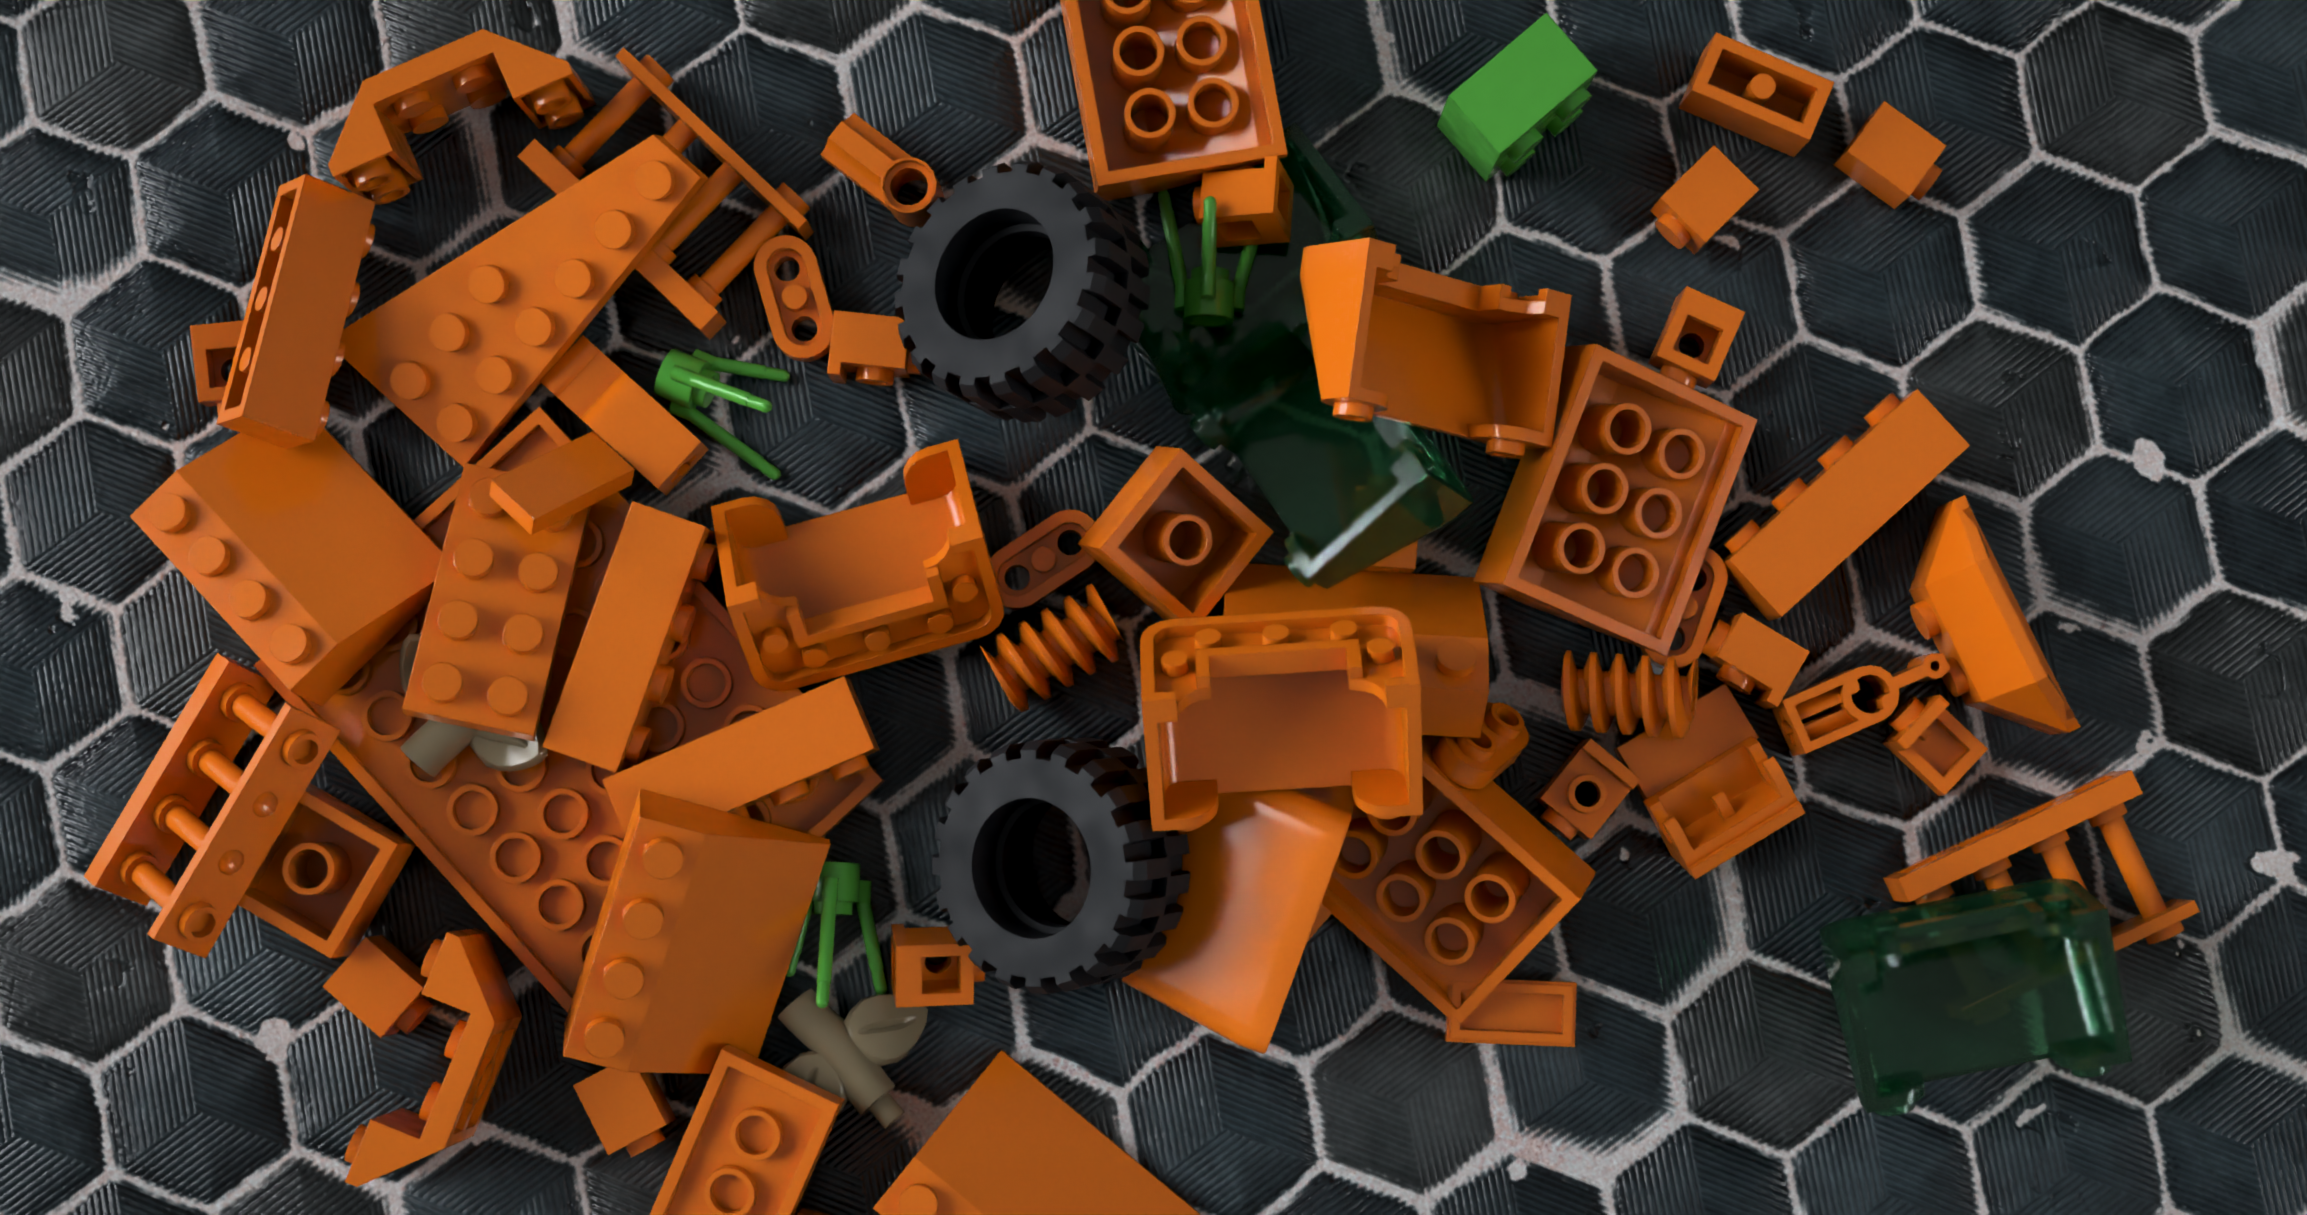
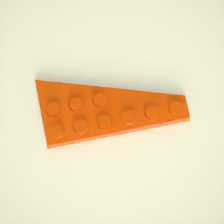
[340,134,708,467]

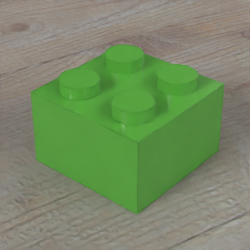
[1437,12,1598,182]

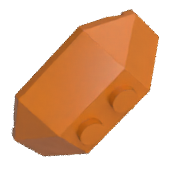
[1909,495,2081,735]

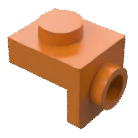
[1883,694,1988,796]

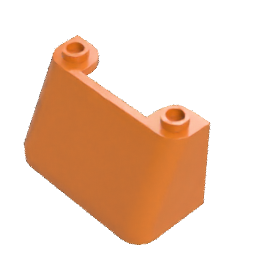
[1300,237,1572,459]
[711,439,1004,691]
[1140,606,1423,832]
[1122,786,1354,1054]

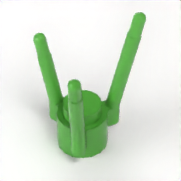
[1158,190,1258,327]
[654,348,790,480]
[786,862,887,1008]

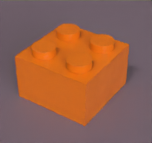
[1078,446,1274,620]
[238,783,416,959]

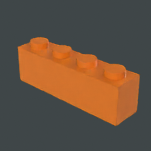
[216,174,376,449]
[1723,389,1970,621]
[542,501,718,773]
[602,676,880,834]

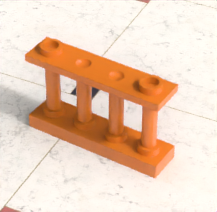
[517,47,814,340]
[84,653,341,959]
[1883,770,2200,1026]

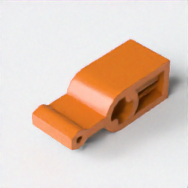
[540,335,709,496]
[1771,653,1950,756]

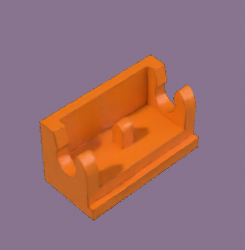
[1643,736,1805,880]

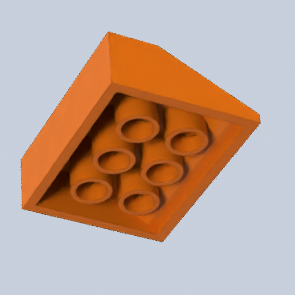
[1060,0,1288,201]
[1473,344,1758,656]
[130,428,442,707]
[1223,564,1489,738]
[1322,735,1597,1024]
[563,789,831,1074]
[873,1049,1200,1215]

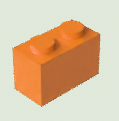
[1679,32,1835,157]

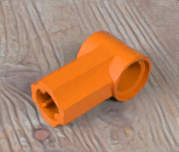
[820,113,944,227]

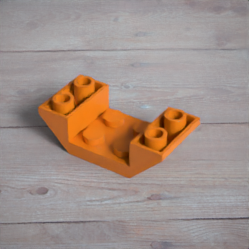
[328,29,596,205]
[344,928,522,1187]

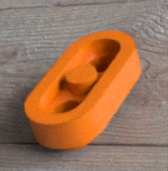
[754,235,834,362]
[991,510,1097,610]
[1641,545,1728,670]
[1432,702,1529,789]

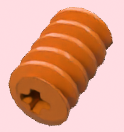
[980,583,1124,712]
[1561,650,1699,739]

